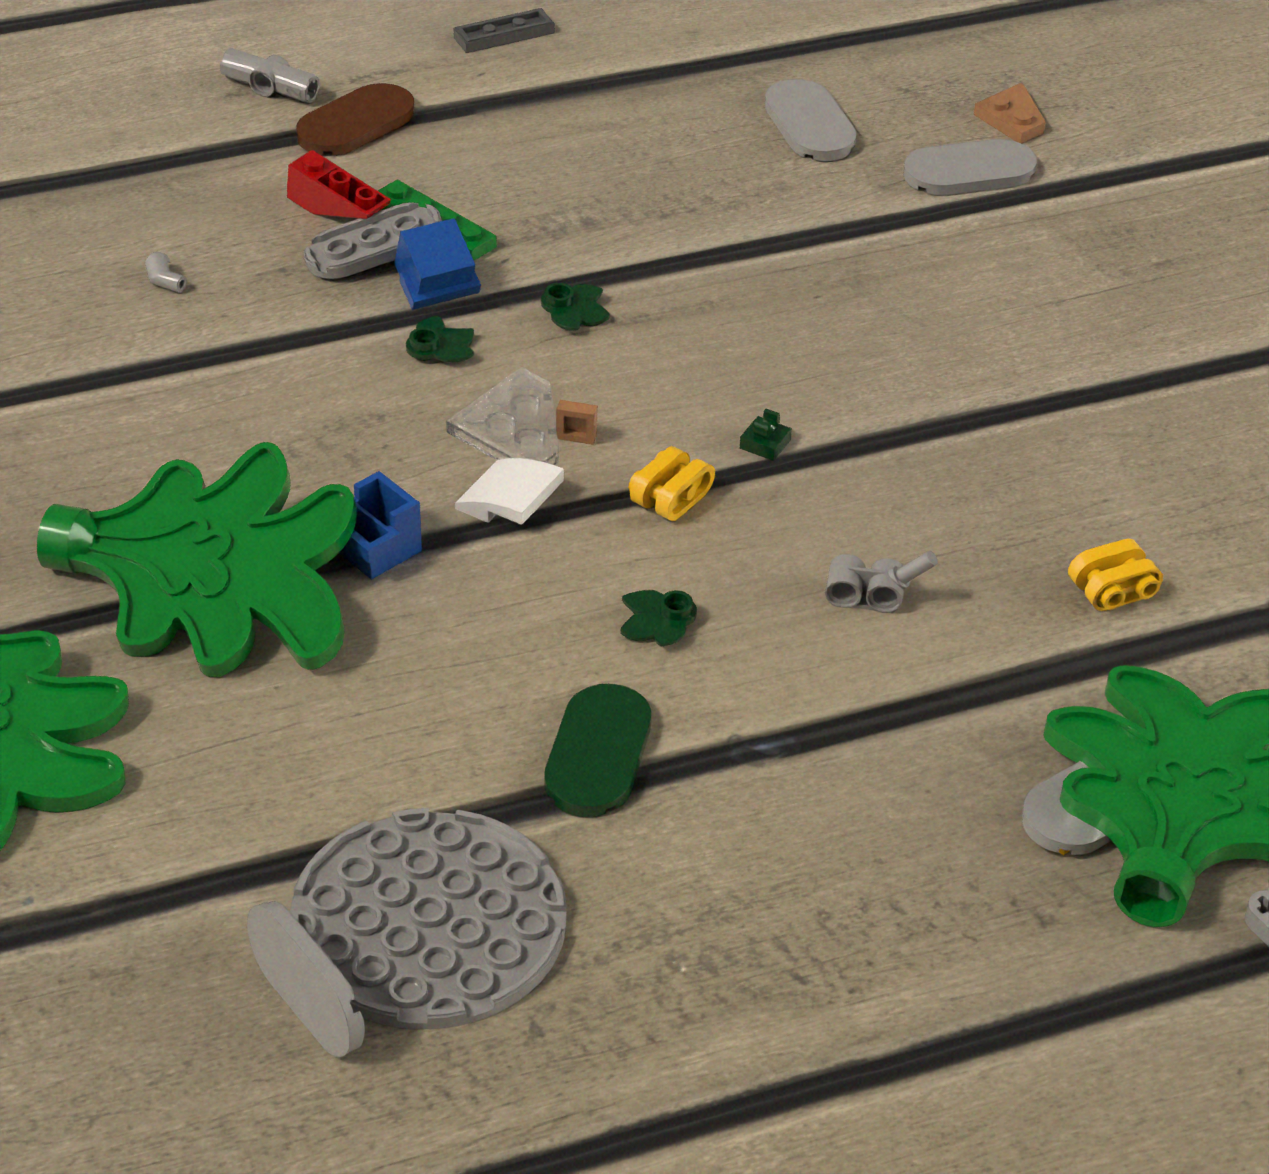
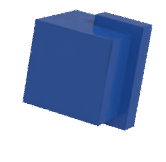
[394,218,481,310]
[339,471,422,580]

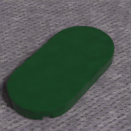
[544,684,651,817]

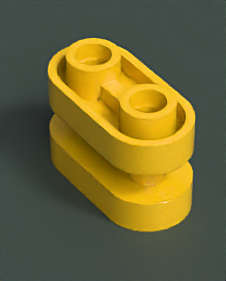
[628,446,715,521]
[1068,539,1163,611]

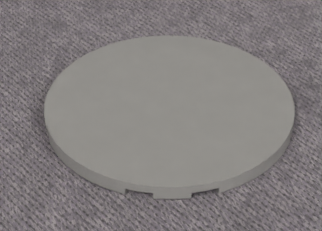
[290,808,567,1029]

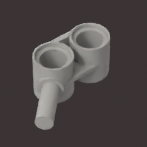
[825,551,938,613]

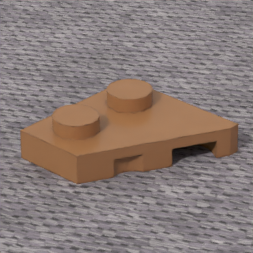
[974,83,1046,144]

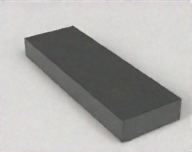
[453,8,555,53]

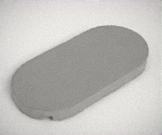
[765,79,856,162]
[903,139,1037,196]
[304,203,442,279]
[1022,761,1112,855]
[247,901,365,1058]

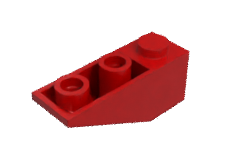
[287,150,391,219]

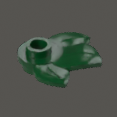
[541,283,610,331]
[406,315,474,362]
[620,590,697,647]

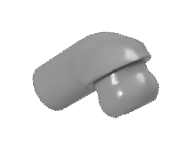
[145,251,187,293]

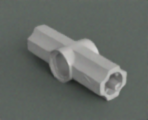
[220,48,320,104]

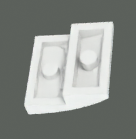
[455,458,564,525]

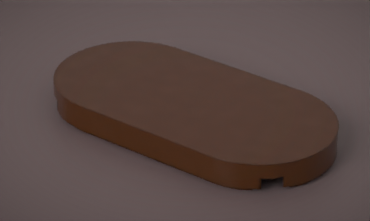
[296,83,414,156]

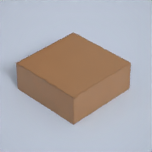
[556,400,598,445]

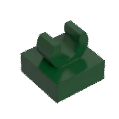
[739,409,792,461]

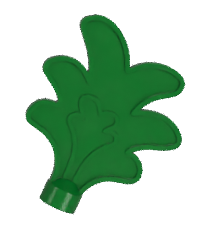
[37,442,357,677]
[0,630,129,851]
[1043,665,1269,927]

